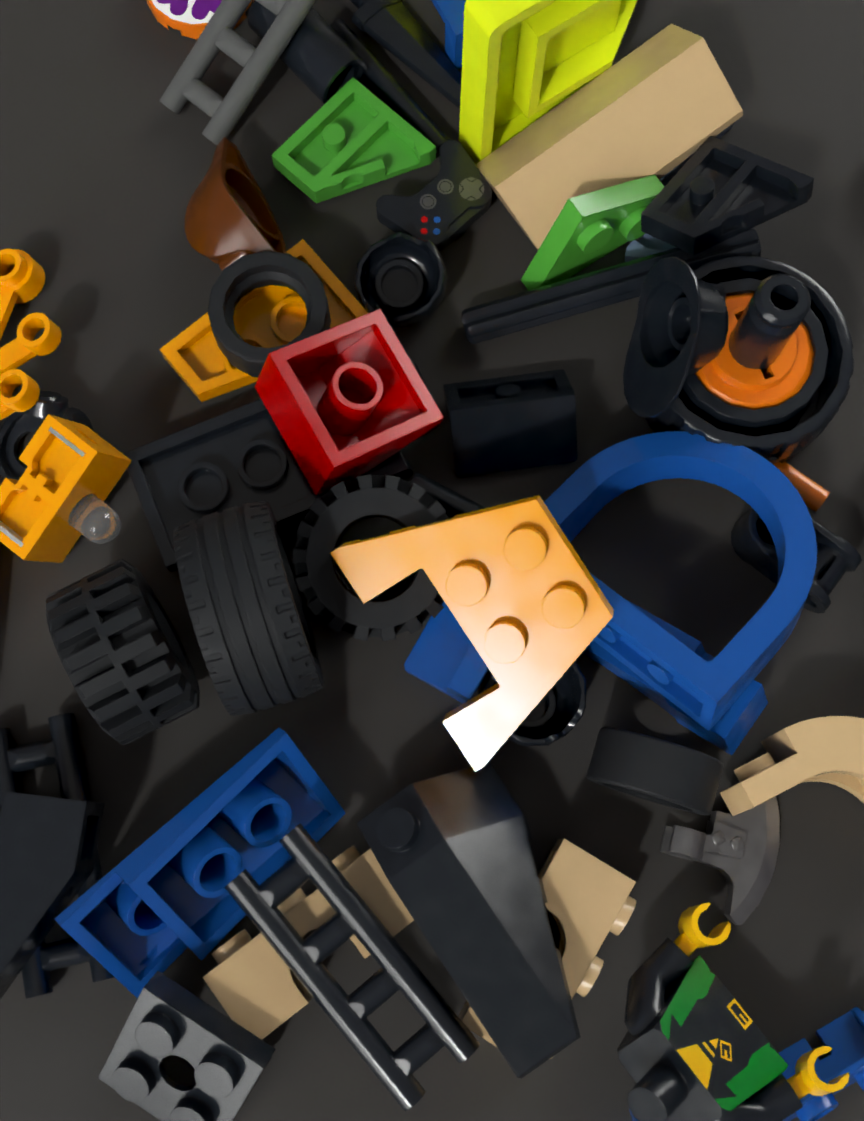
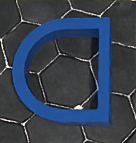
[544,431,817,732]

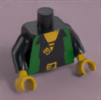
[617,902,850,1121]

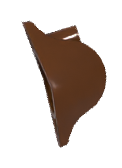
[185,137,287,271]

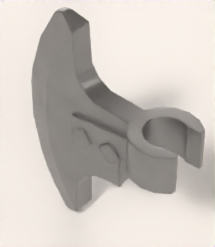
[660,796,780,925]

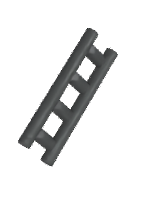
[159,0,317,145]

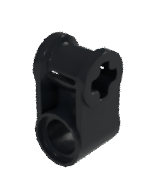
[731,508,862,614]

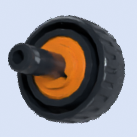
[645,256,854,465]

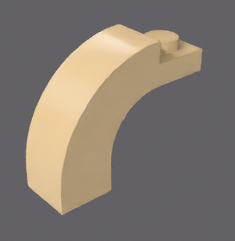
[720,716,864,816]

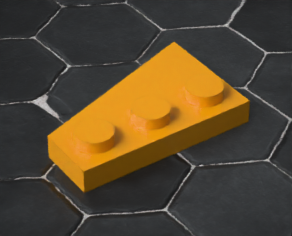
[160,239,368,402]

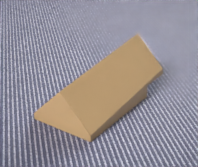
[475,23,743,250]

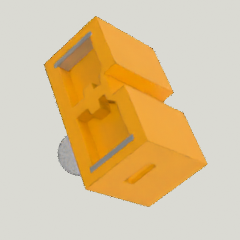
[0,414,132,563]

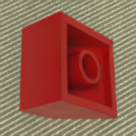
[255,309,444,495]

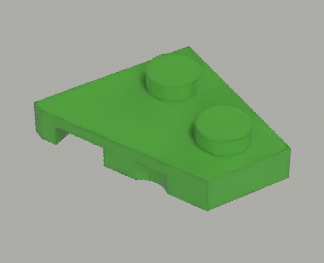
[271,77,436,204]
[521,174,665,290]

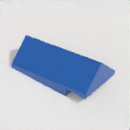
[54,727,346,998]

